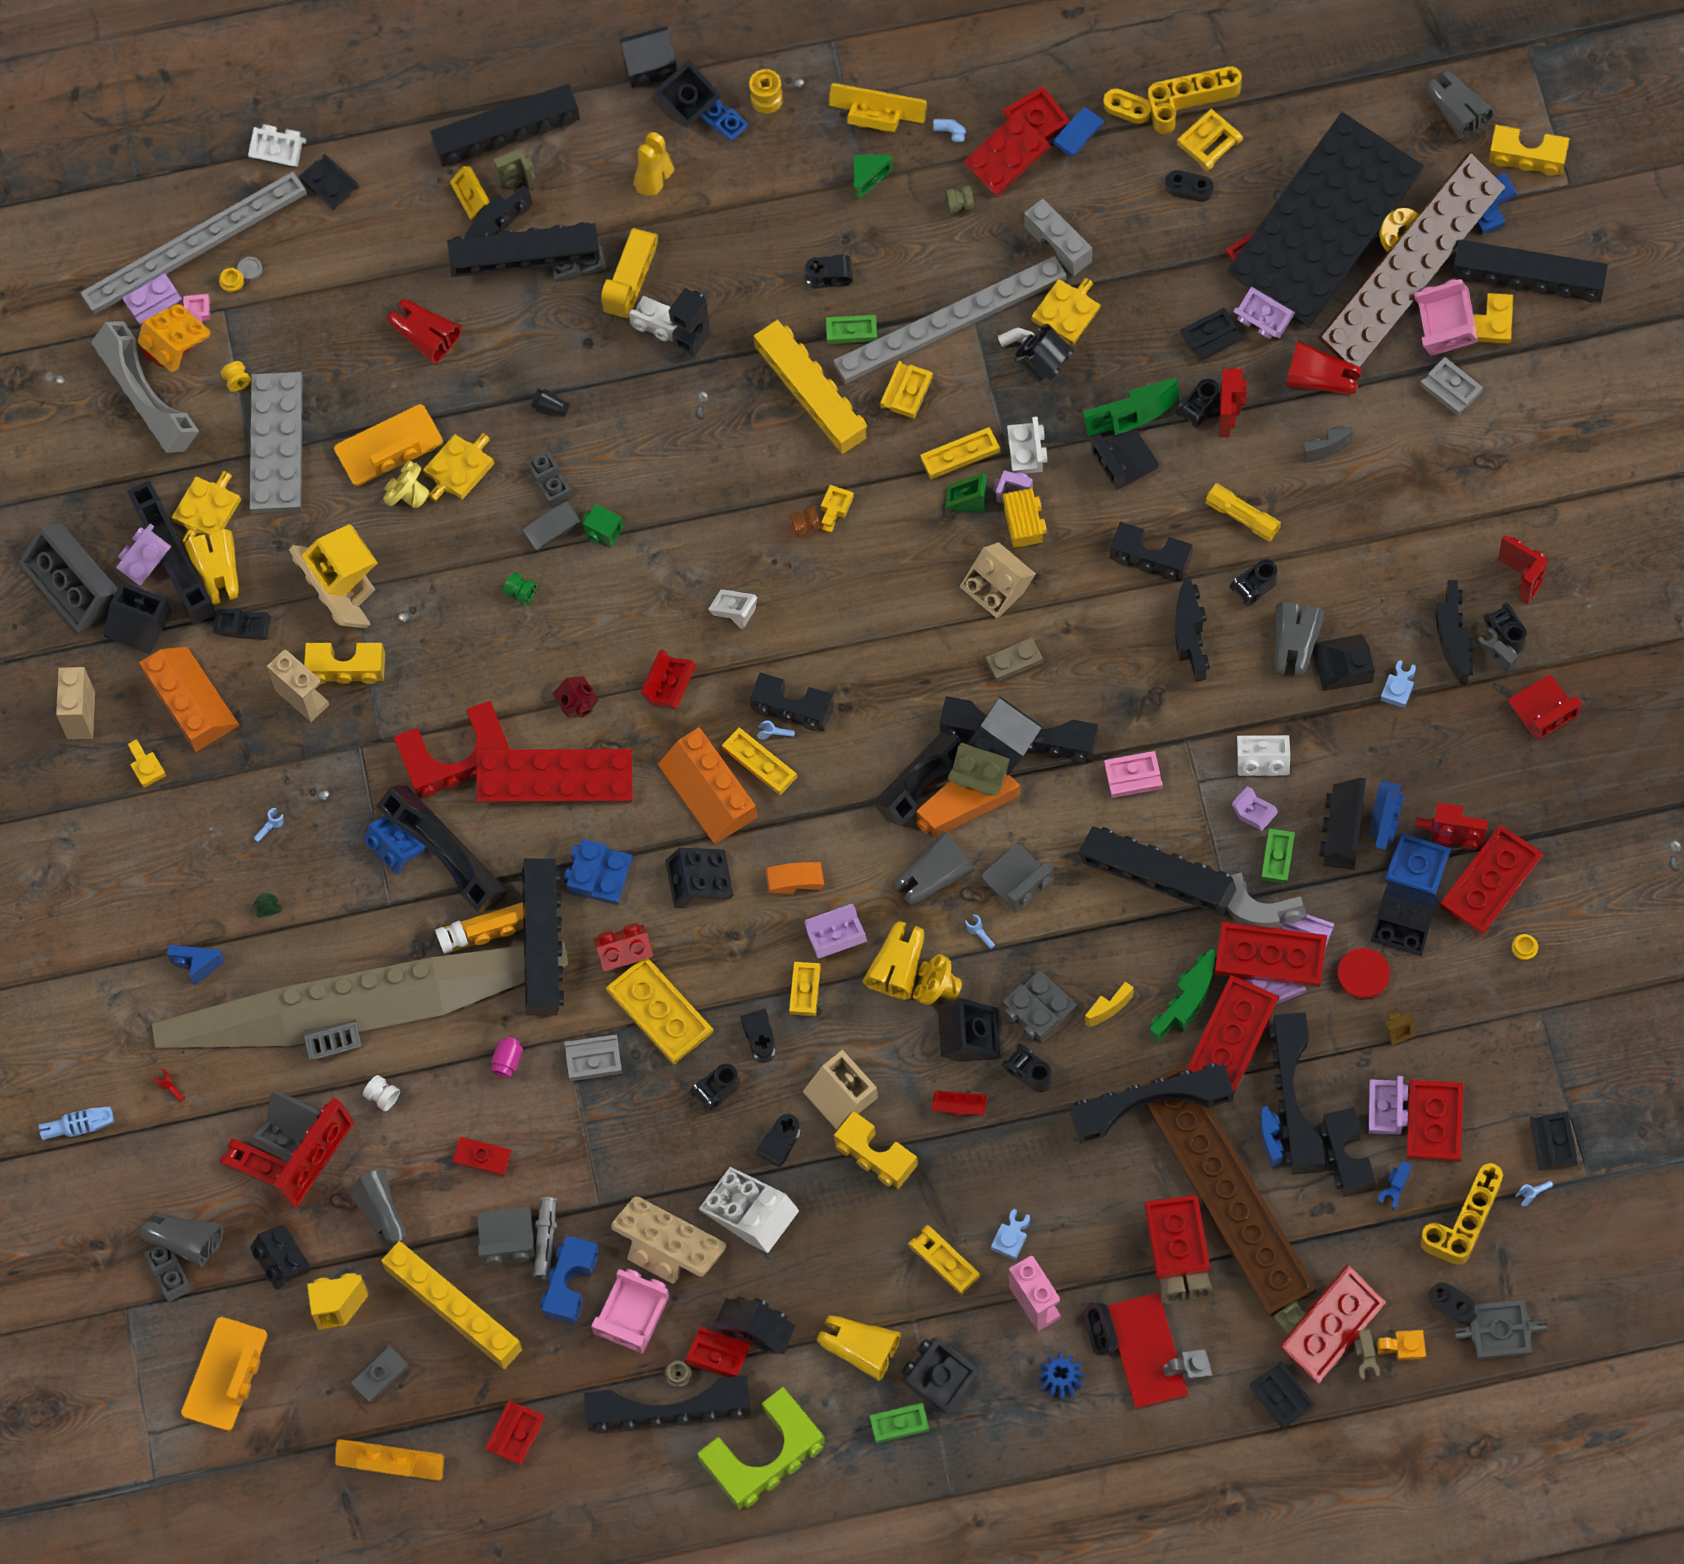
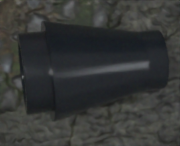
[531,388,570,417]

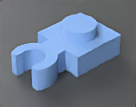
[1381,660,1416,708]
[991,1209,1030,1260]

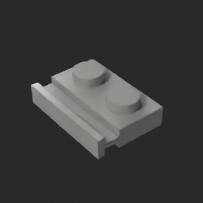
[1420,357,1483,416]
[564,1034,622,1081]

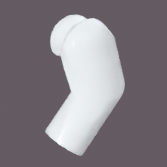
[998,328,1035,347]

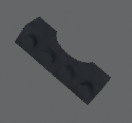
[872,731,963,826]

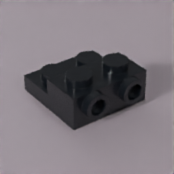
[901,1337,979,1414]

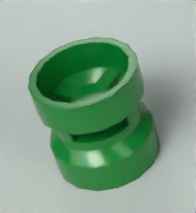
[503,572,538,606]

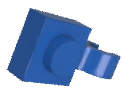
[1378,1161,1412,1211]

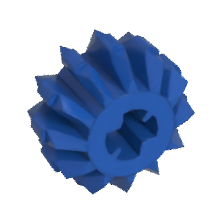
[1038,1352,1084,1400]

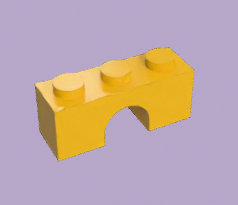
[1489,125,1569,176]
[304,643,385,684]
[834,1111,918,1189]

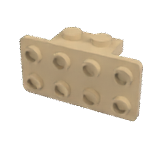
[289,545,375,628]
[611,1197,726,1284]

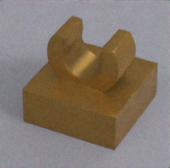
[1385,1009,1416,1046]

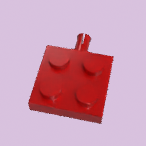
[1415,802,1488,850]

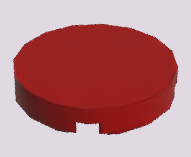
[1337,948,1390,1000]

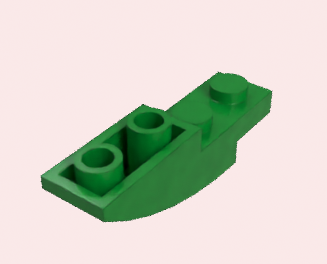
[1082,377,1180,436]
[1149,948,1216,1044]

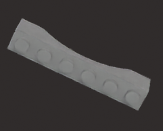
[91,321,199,453]

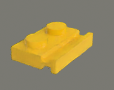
[880,361,933,419]

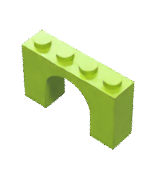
[697,1387,825,1510]

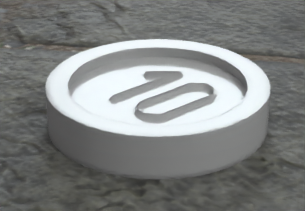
[237,257,262,281]

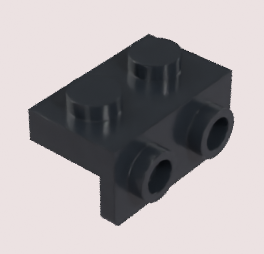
[250,1225,311,1290]

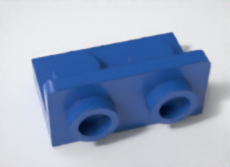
[364,816,426,874]

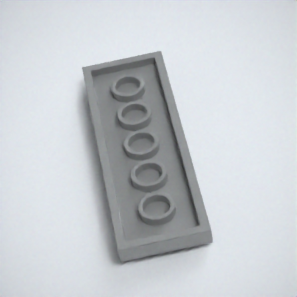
[250,372,303,514]

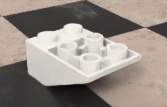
[699,1167,799,1253]

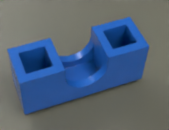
[540,1235,600,1326]

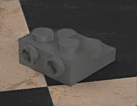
[1003,970,1078,1044]

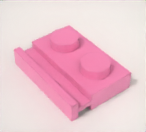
[1104,751,1163,798]

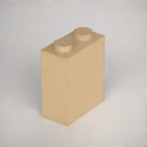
[56,667,95,739]

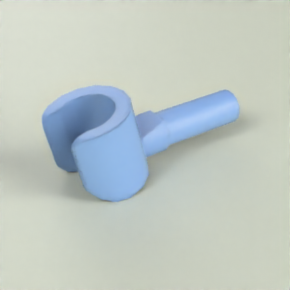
[757,720,795,740]
[254,808,284,842]
[965,914,995,949]
[1516,1181,1553,1206]

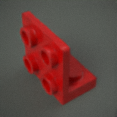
[1498,535,1548,605]
[1508,675,1582,741]

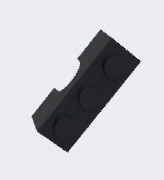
[669,287,711,357]
[1110,522,1193,581]
[750,672,834,731]
[1319,1107,1376,1197]

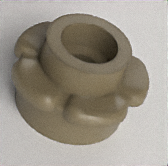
[665,1361,692,1387]

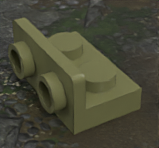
[494,148,536,191]
[948,743,1010,795]

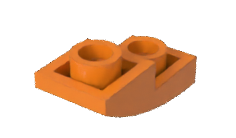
[765,862,824,894]

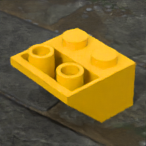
[301,524,378,596]
[307,1273,368,1330]

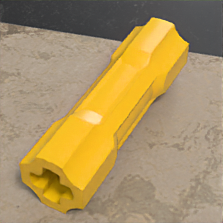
[1206,483,1281,542]

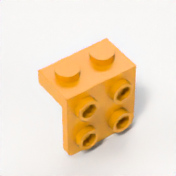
[137,304,211,372]

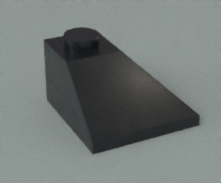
[1313,634,1375,691]

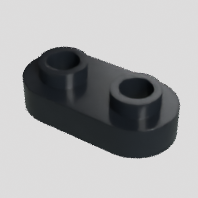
[1165,170,1214,202]
[1428,1282,1478,1325]
[1084,1303,1118,1356]

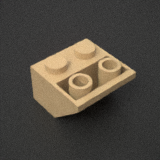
[959,542,1036,618]
[803,1050,878,1130]

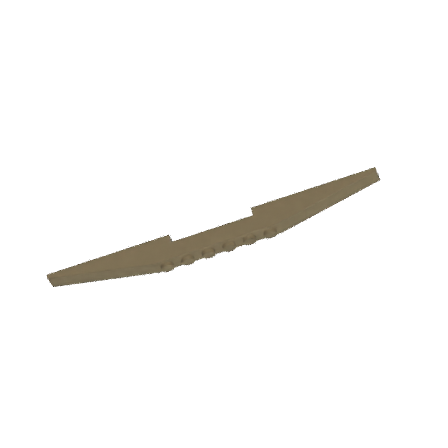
[152,941,569,1050]

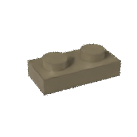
[986,638,1043,683]

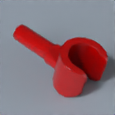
[153,1068,185,1103]

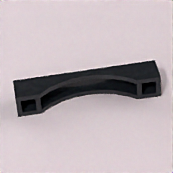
[127,480,216,625]
[939,696,1098,763]
[376,786,508,912]
[1269,1012,1325,1175]
[1070,1063,1234,1144]
[584,1376,751,1434]

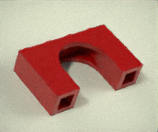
[394,700,510,798]

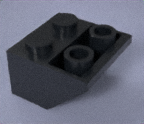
[104,581,172,654]
[1371,883,1439,956]

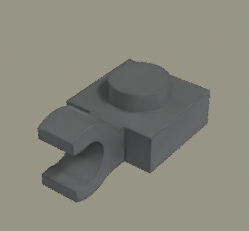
[1478,628,1518,674]
[1163,1350,1213,1382]

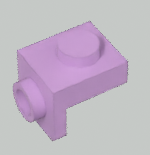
[993,470,1033,503]
[1232,786,1278,831]

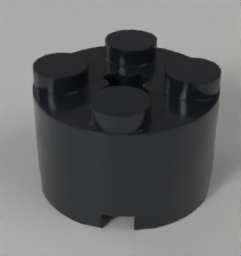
[1014,323,1074,382]

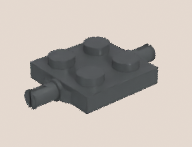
[1454,1300,1548,1360]

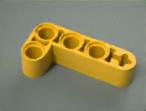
[1148,67,1242,135]
[601,228,658,319]
[1420,1163,1503,1265]

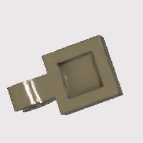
[1354,1329,1380,1381]

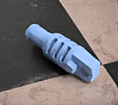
[39,1107,114,1140]

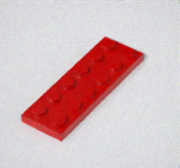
[476,749,633,802]

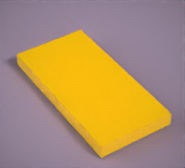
[605,958,714,1065]

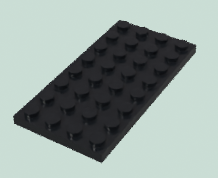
[1227,111,1424,328]

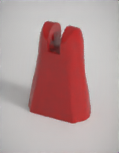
[386,299,462,364]
[1286,341,1362,395]

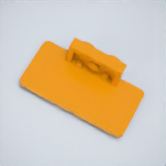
[334,404,443,486]
[181,1317,268,1431]

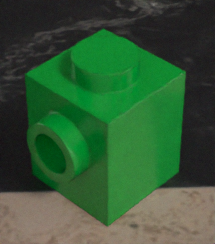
[582,504,624,548]

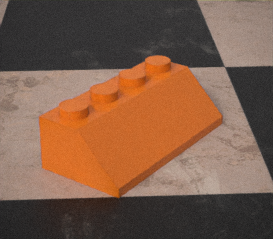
[139,646,239,752]
[658,727,758,845]

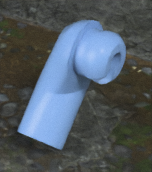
[933,119,966,142]

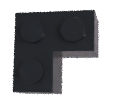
[713,1297,796,1355]

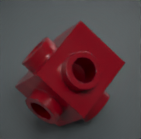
[552,676,599,718]

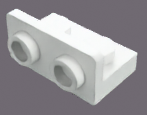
[248,124,306,167]
[629,296,677,342]
[1007,417,1047,474]
[1237,735,1290,776]

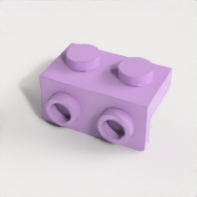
[1233,287,1295,339]
[116,524,171,586]
[804,904,867,959]
[1368,1076,1408,1135]

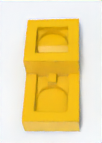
[1085,982,1134,1027]

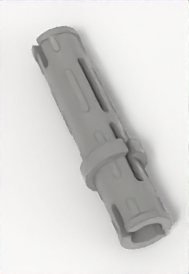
[533,1197,557,1279]

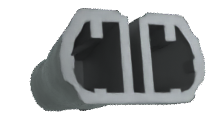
[1425,70,1496,140]
[1274,602,1325,677]
[894,831,974,905]
[348,1169,407,1251]
[139,1213,223,1268]

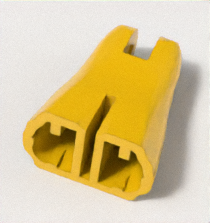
[634,132,675,196]
[185,529,239,605]
[863,921,924,1000]
[817,1316,901,1381]

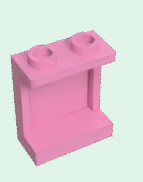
[1414,280,1478,356]
[1009,1256,1061,1332]
[592,1269,669,1354]

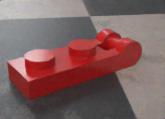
[219,1139,287,1188]

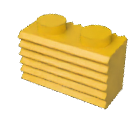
[1003,488,1047,548]

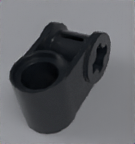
[805,254,853,289]
[1175,378,1219,428]
[1229,559,1278,607]
[1483,603,1527,654]
[740,1008,776,1063]
[1001,1044,1052,1092]
[689,1063,740,1113]
[756,1114,801,1168]

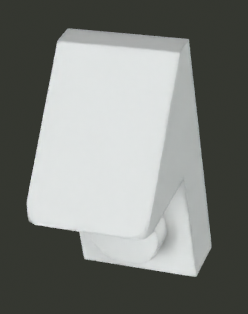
[708,589,757,630]

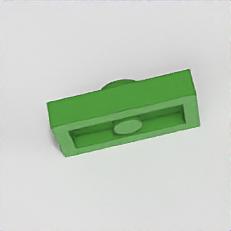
[826,315,877,344]
[1261,829,1295,884]
[870,1403,929,1444]

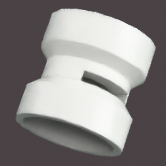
[435,920,469,954]
[363,1075,400,1111]

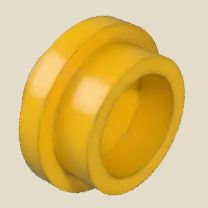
[219,268,244,292]
[1511,934,1538,960]

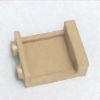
[267,650,329,722]

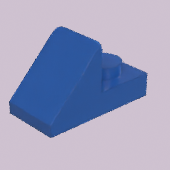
[167,945,224,985]

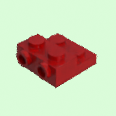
[1219,367,1247,438]

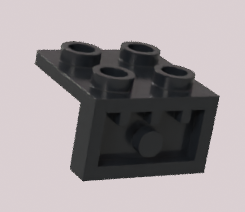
[1090,428,1159,490]
[665,847,734,908]

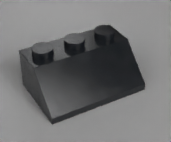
[1319,778,1366,870]

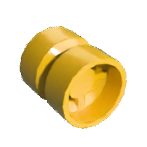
[749,69,782,114]

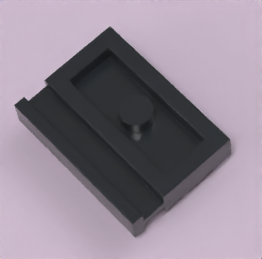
[299,154,359,210]
[1181,307,1243,362]
[1529,1112,1578,1171]
[1249,1361,1315,1429]

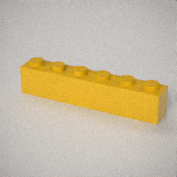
[753,320,867,454]
[381,1241,522,1370]

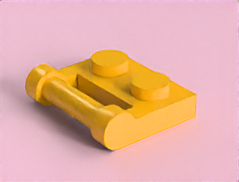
[1177,109,1243,172]

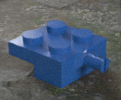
[1368,780,1405,850]

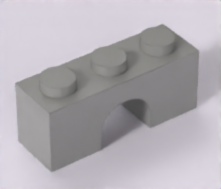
[1024,199,1092,276]

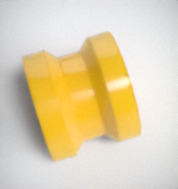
[220,361,251,392]

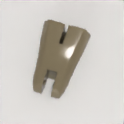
[1160,1273,1213,1304]

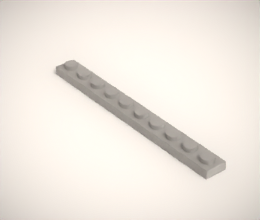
[80,172,307,315]
[833,256,1067,384]

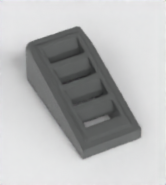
[304,1020,362,1060]

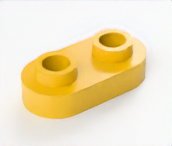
[1104,89,1151,124]

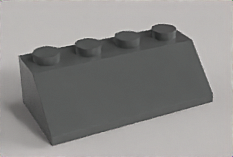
[19,523,118,633]

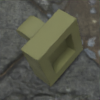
[1273,1302,1305,1335]

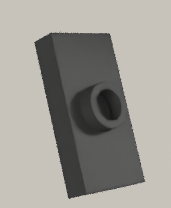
[351,1346,409,1404]

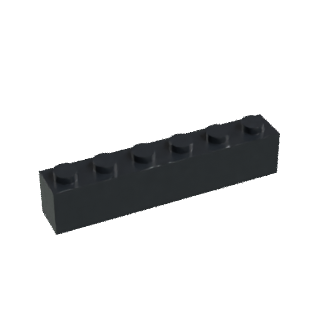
[430,83,580,167]
[447,222,600,277]
[1452,239,1608,302]
[1079,826,1236,916]
[522,858,564,1015]

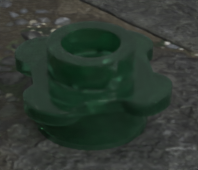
[253,893,282,918]

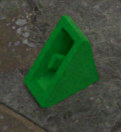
[854,155,893,201]
[945,473,987,513]

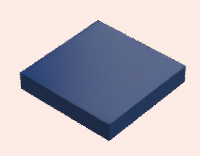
[1385,833,1451,896]

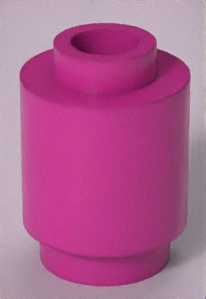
[490,1037,523,1078]

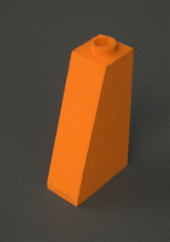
[916,774,1020,838]

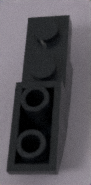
[465,186,533,238]
[1175,576,1210,682]
[1436,580,1474,685]

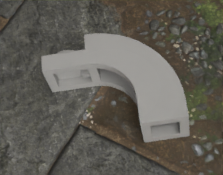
[1226,873,1307,929]

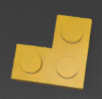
[1473,293,1513,344]

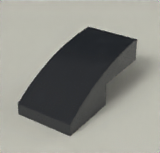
[213,608,271,639]

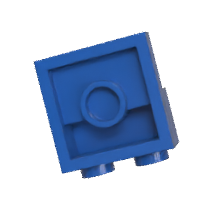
[564,839,633,905]

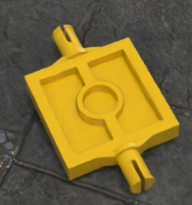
[1031,278,1100,346]
[423,433,495,502]
[171,471,241,545]

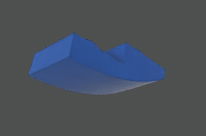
[699,100,749,142]
[1053,107,1104,158]
[1261,1106,1285,1169]

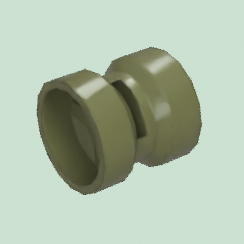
[945,185,975,214]

